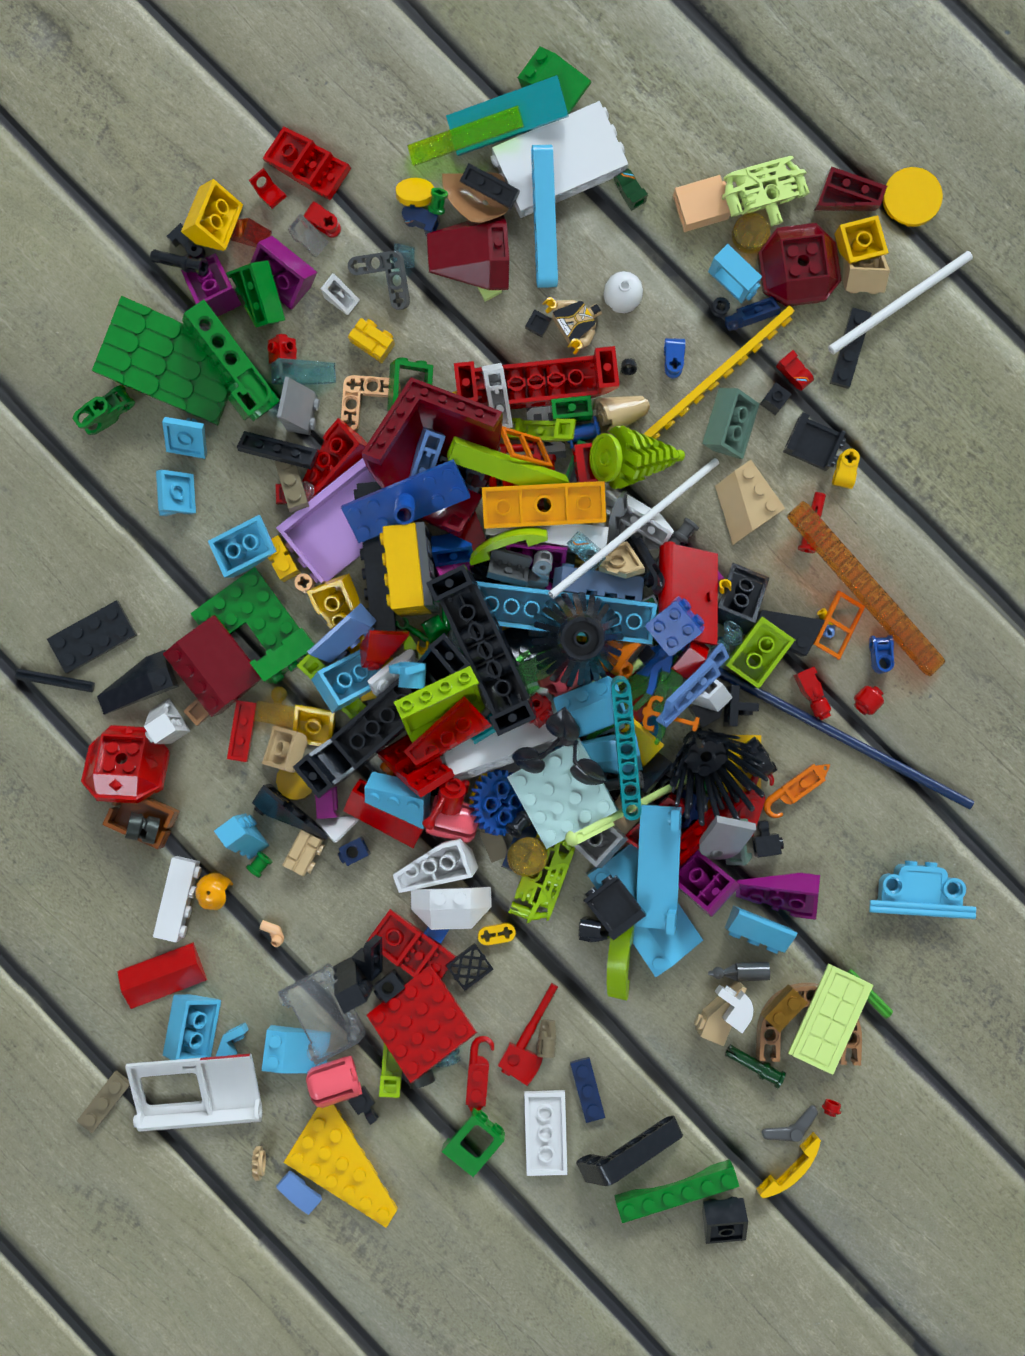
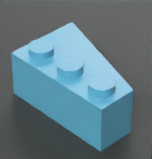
[364,772,431,829]
[214,813,269,859]

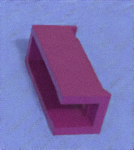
[315,786,339,819]

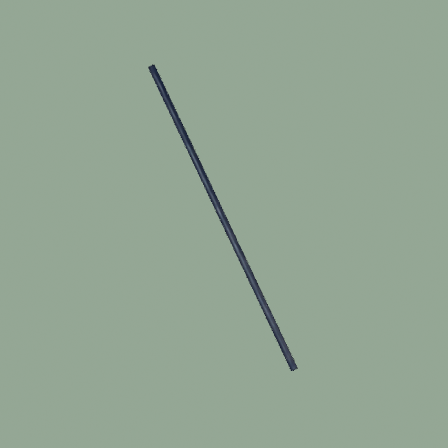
[549,578,974,810]

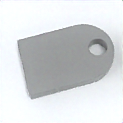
[699,816,756,860]

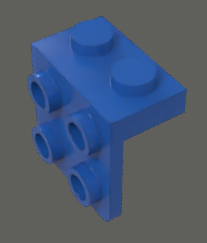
[646,596,705,656]

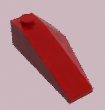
[302,418,368,501]

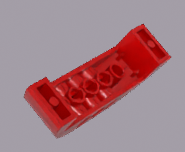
[454,346,620,410]

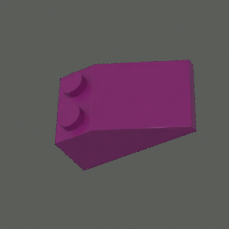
[181,253,242,317]

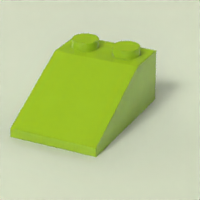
[725,617,795,689]

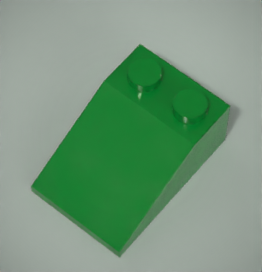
[517,46,592,114]

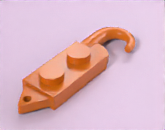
[764,764,830,818]

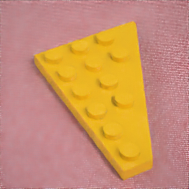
[283,1104,398,1228]

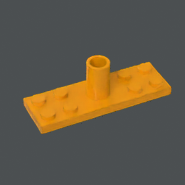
[482,481,606,529]

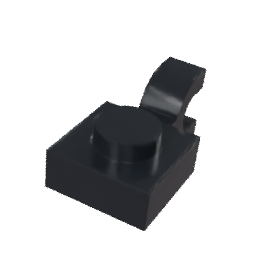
[348,1085,379,1125]

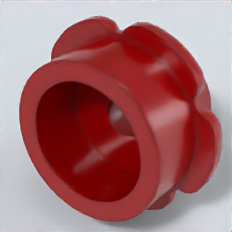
[821,1099,841,1117]

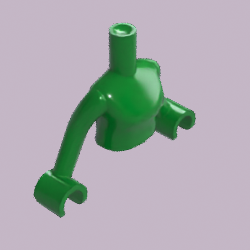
[395,608,450,643]

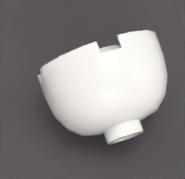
[604,271,643,313]

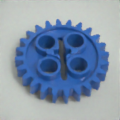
[469,770,525,836]

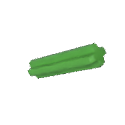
[847,969,893,1019]

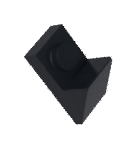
[352,935,383,981]

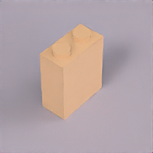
[673,175,731,232]

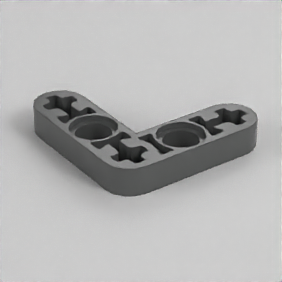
[348,251,410,310]

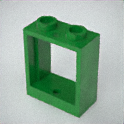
[387,357,433,411]

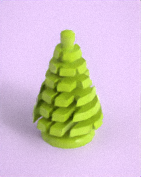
[589,425,685,490]

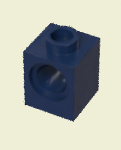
[338,836,371,866]

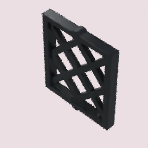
[446,943,494,991]

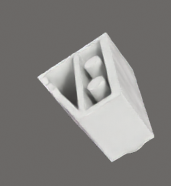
[659,670,733,712]
[144,698,190,744]

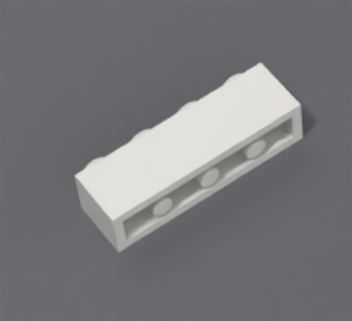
[153,856,201,943]

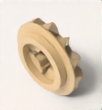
[252,1146,266,1181]

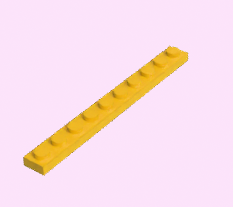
[644,305,795,440]

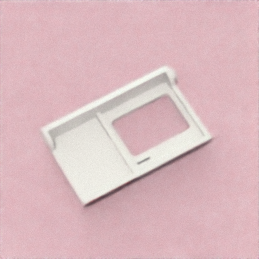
[125,1054,262,1132]

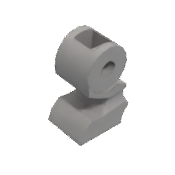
[526,550,553,589]

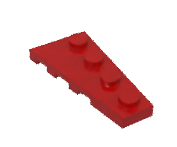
[404,696,492,768]

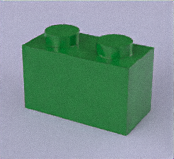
[550,395,593,422]

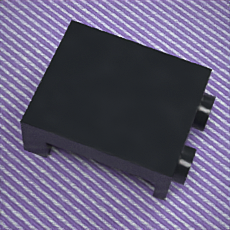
[783,412,846,471]
[583,874,647,941]

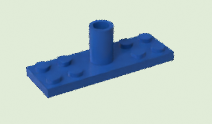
[341,459,470,543]

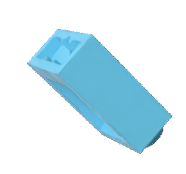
[708,244,762,304]

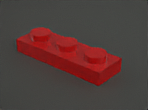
[227,700,258,762]

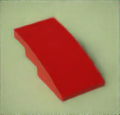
[262,126,351,200]
[377,734,455,798]
[366,909,456,979]

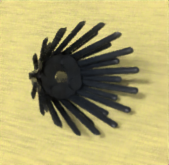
[528,592,624,687]
[670,728,768,826]

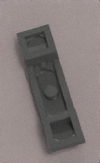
[608,491,628,543]

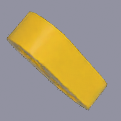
[478,923,516,945]

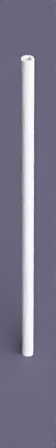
[548,458,719,599]

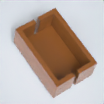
[102,797,180,849]

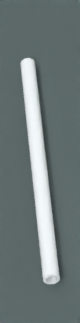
[828,251,973,354]

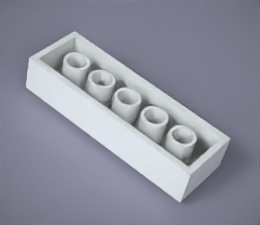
[485,523,609,555]

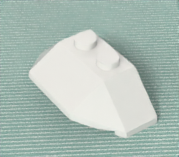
[603,490,674,550]
[411,887,491,930]

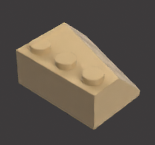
[715,460,785,546]

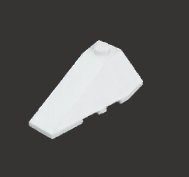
[393,839,478,893]

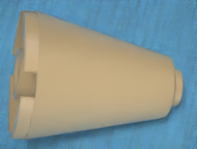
[592,396,650,435]

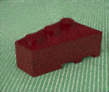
[813,166,888,211]

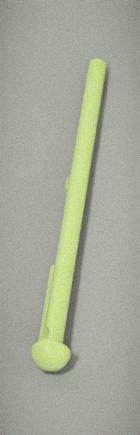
[565,775,695,846]

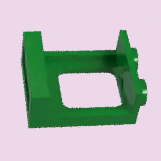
[442,1108,505,1177]

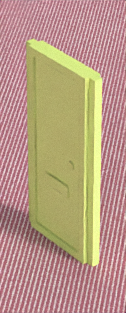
[788,963,873,1075]

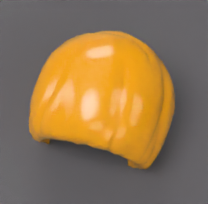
[195,873,233,910]

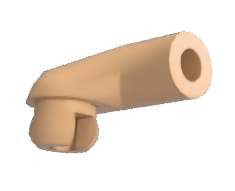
[260,920,284,947]

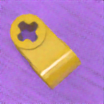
[832,449,860,489]

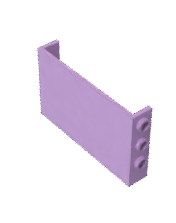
[276,458,376,584]

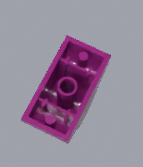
[679,850,740,917]

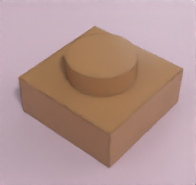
[183,699,210,726]

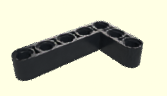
[576,1116,683,1186]

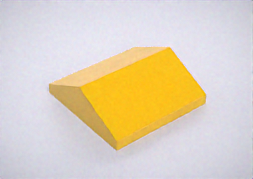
[293,705,335,746]

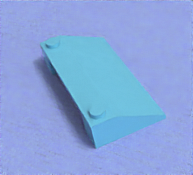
[586,844,703,977]

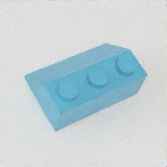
[553,676,625,738]
[725,905,797,954]
[163,994,221,1060]

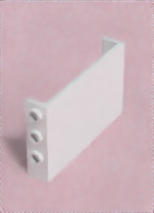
[490,101,628,218]
[440,676,562,781]

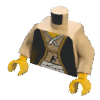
[542,297,602,355]

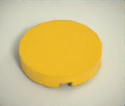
[396,178,434,207]
[276,769,312,800]

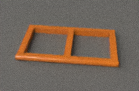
[501,426,553,468]
[813,591,866,660]

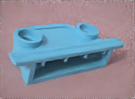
[869,860,976,919]

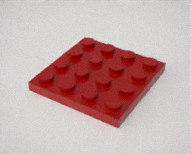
[366,965,478,1083]

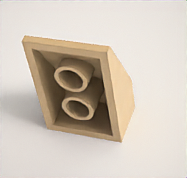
[694,981,747,1046]

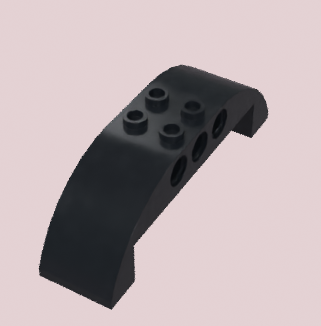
[426,564,537,736]

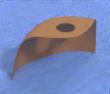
[442,172,509,223]

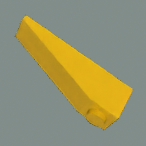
[307,573,365,654]

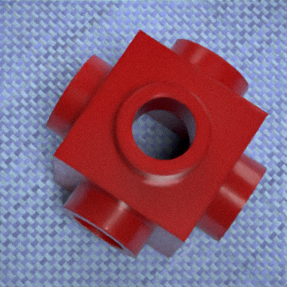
[267,334,297,367]
[529,692,553,728]

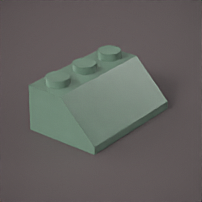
[702,388,760,459]

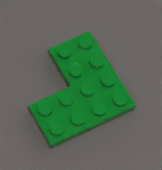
[190,567,300,651]

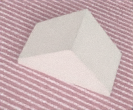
[321,273,360,315]

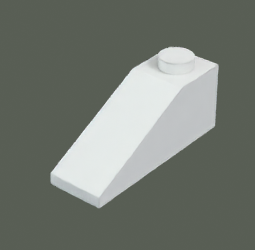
[481,363,513,428]

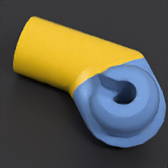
[817,608,835,638]

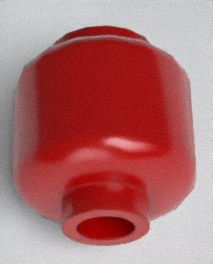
[854,686,884,715]

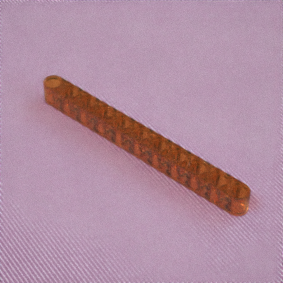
[787,501,945,677]

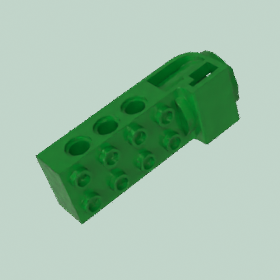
[182,299,280,422]

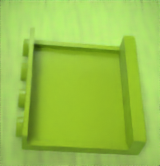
[394,666,485,743]

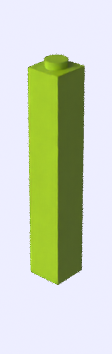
[447,436,569,486]

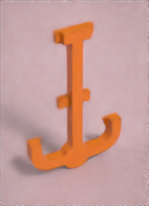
[642,696,700,732]

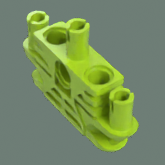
[504,833,575,923]

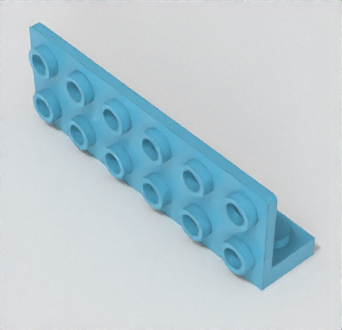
[636,805,682,935]

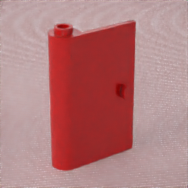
[658,541,718,646]

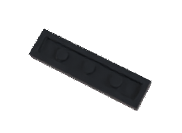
[830,307,872,389]
[237,431,319,470]

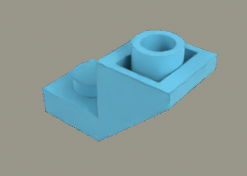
[216,1022,249,1056]

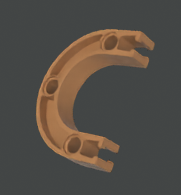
[756,983,862,1066]

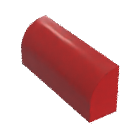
[343,779,425,848]

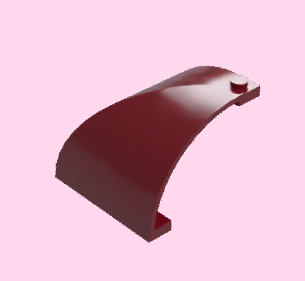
[362,377,503,537]

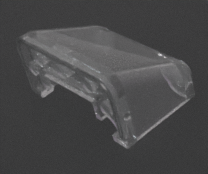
[278,963,366,1065]

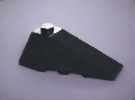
[97,650,179,715]

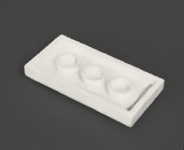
[524,1090,567,1176]

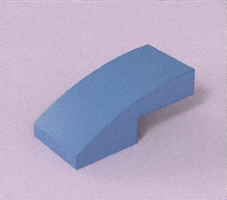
[276,1170,322,1215]

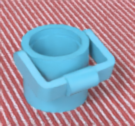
[389,662,426,689]

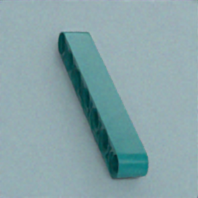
[610,676,642,820]

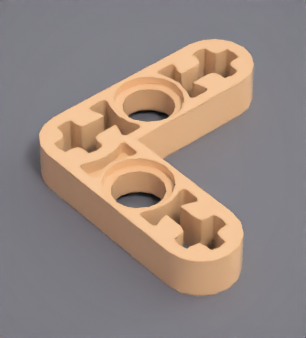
[341,375,401,431]

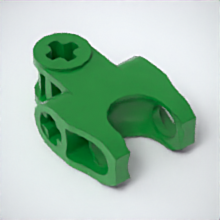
[72,385,135,435]

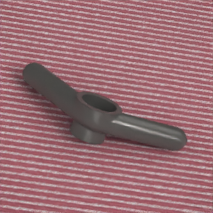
[762,1105,818,1142]

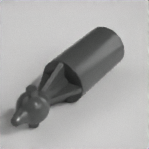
[708,962,770,982]

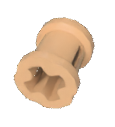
[294,573,315,593]

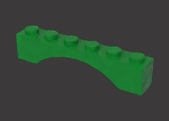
[614,1159,740,1223]

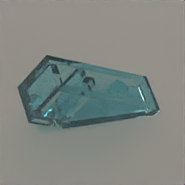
[271,358,336,385]

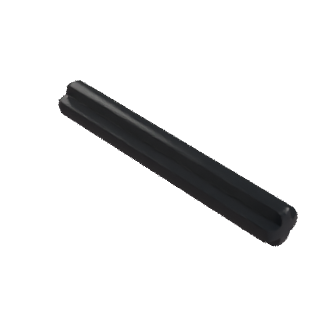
[15,669,95,692]

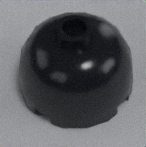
[740,737,778,778]

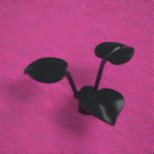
[512,707,607,785]

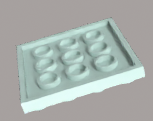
[507,738,618,849]

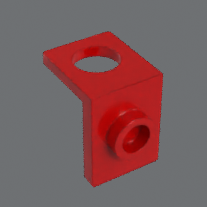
[249,168,287,209]

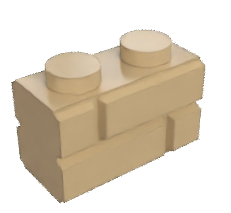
[283,830,325,876]

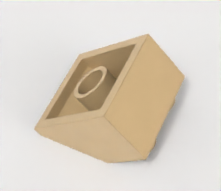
[843,255,890,294]

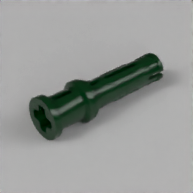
[725,1044,786,1089]

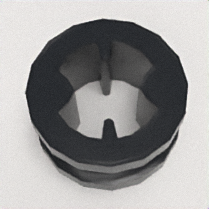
[711,297,730,317]

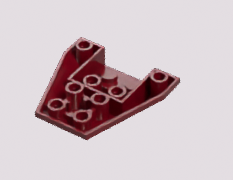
[427,215,510,290]

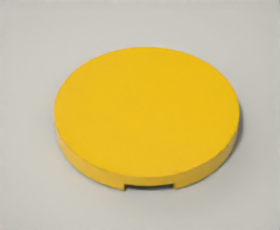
[882,167,943,227]

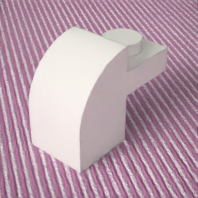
[715,985,753,1033]

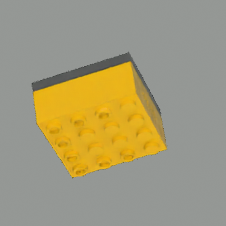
[380,522,440,617]

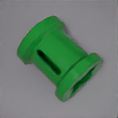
[428,188,448,215]
[246,851,273,878]

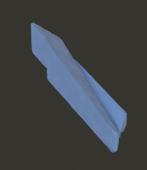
[656,643,730,727]

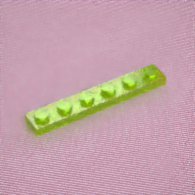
[407,105,524,166]

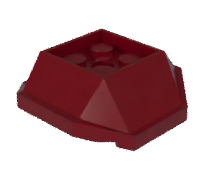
[757,223,842,307]

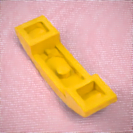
[756,1132,821,1198]

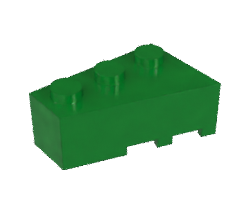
[226,261,285,328]
[249,628,315,684]

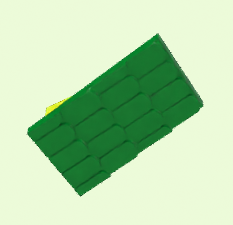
[92,296,246,426]

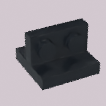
[723,685,759,727]

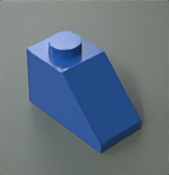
[431,533,473,567]

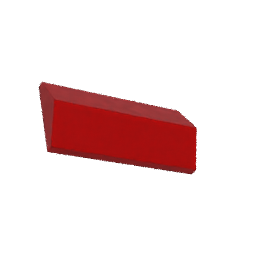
[117,942,207,1009]

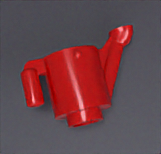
[422,778,470,830]

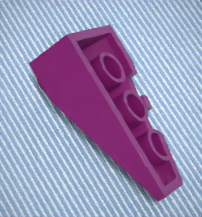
[736,873,820,920]

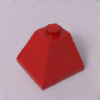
[360,630,409,670]

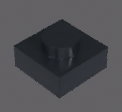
[525,309,552,337]

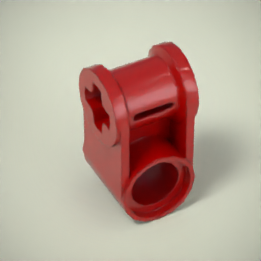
[302,201,341,238]

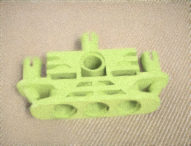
[722,156,810,227]

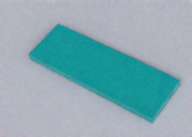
[446,75,569,156]

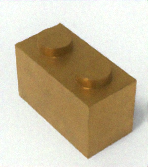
[760,984,808,1033]

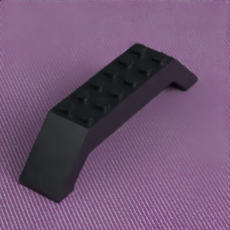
[293,633,471,798]

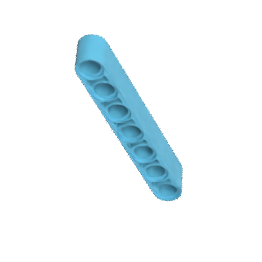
[531,145,558,288]

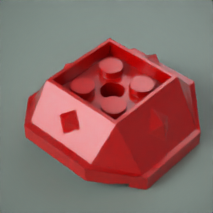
[81,725,170,803]

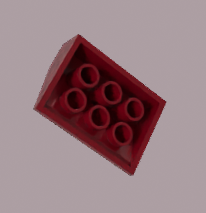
[163,615,262,717]

